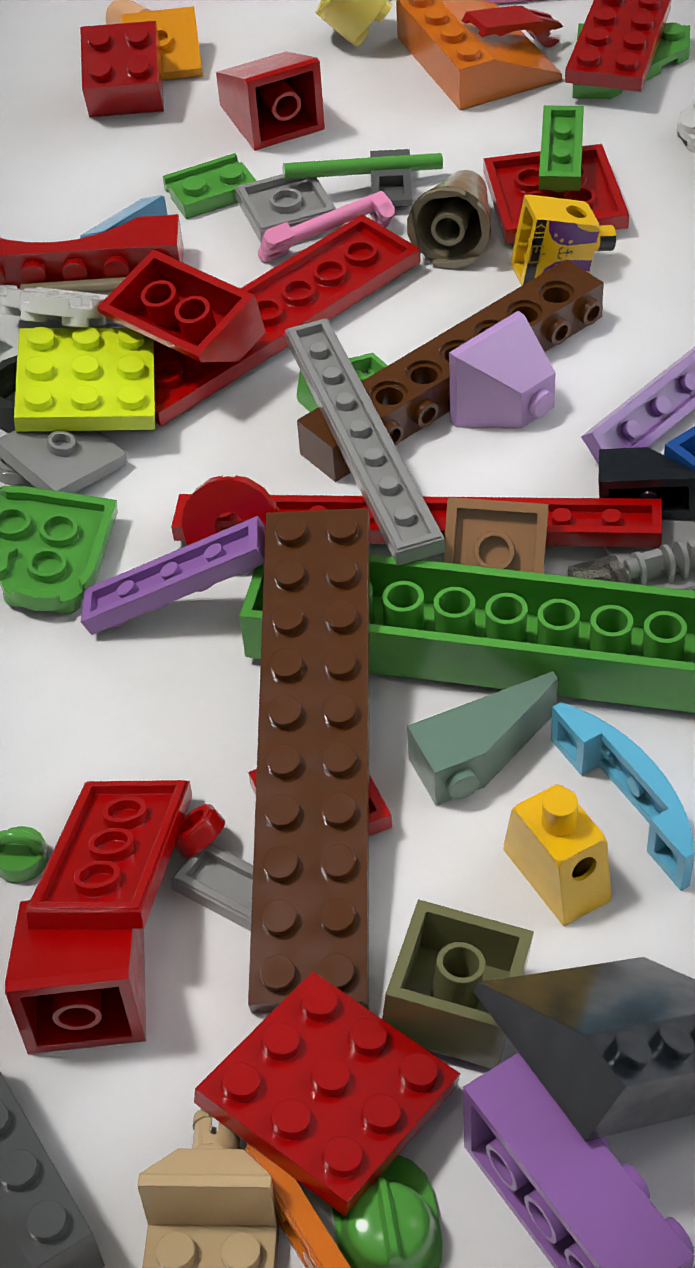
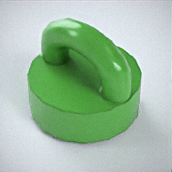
[0,826,48,883]

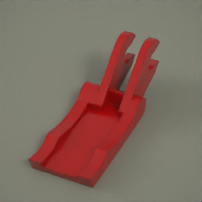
[462,5,563,48]

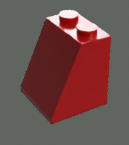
[216,51,325,151]
[5,900,146,1054]

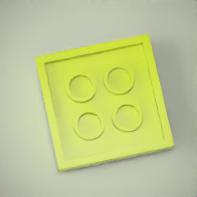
[14,327,155,432]

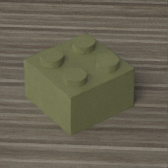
[382,899,534,1068]

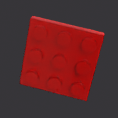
[483,144,629,244]
[194,971,461,1216]

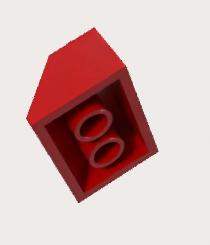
[97,249,266,362]

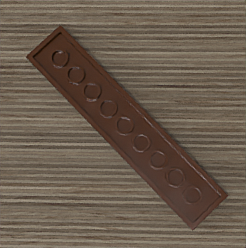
[248,508,370,1013]

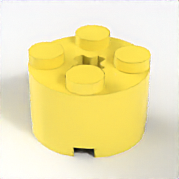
[315,0,393,47]

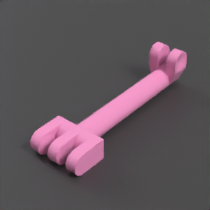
[258,191,395,262]

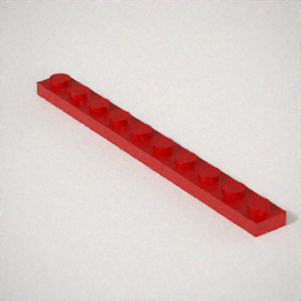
[171,494,662,547]

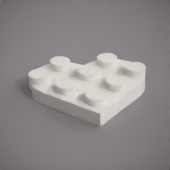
[0,285,120,327]

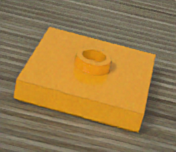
[121,6,203,80]

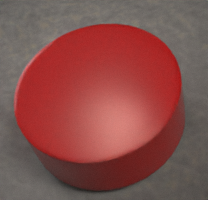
[174,804,225,858]

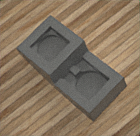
[370,149,413,206]

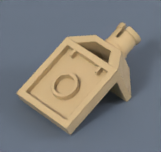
[137,1109,280,1268]

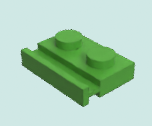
[162,153,256,219]

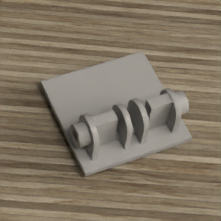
[604,518,695,590]

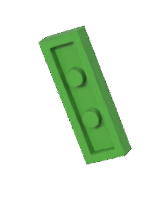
[539,105,584,192]

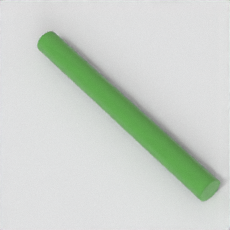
[282,153,443,180]

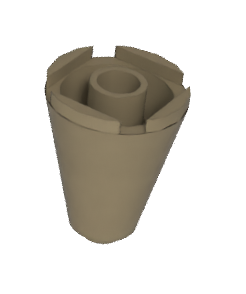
[407,170,491,269]

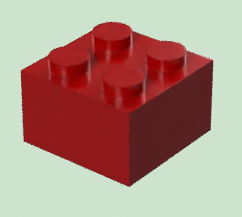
[80,21,164,117]

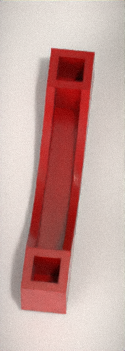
[0,214,184,289]

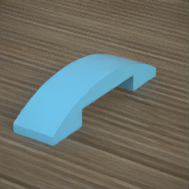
[551,702,695,891]

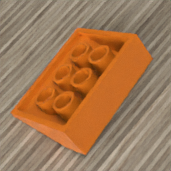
[396,0,562,110]

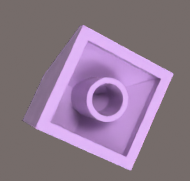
[449,311,556,428]

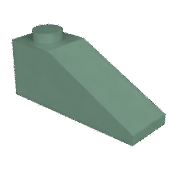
[407,671,558,806]

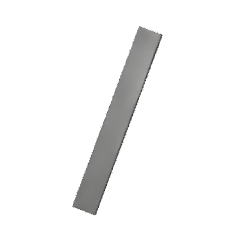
[285,318,446,566]

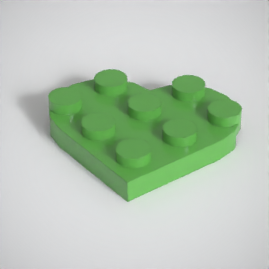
[0,486,118,614]

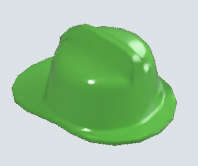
[332,1155,442,1268]

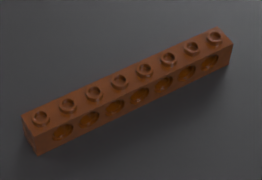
[297,259,604,482]

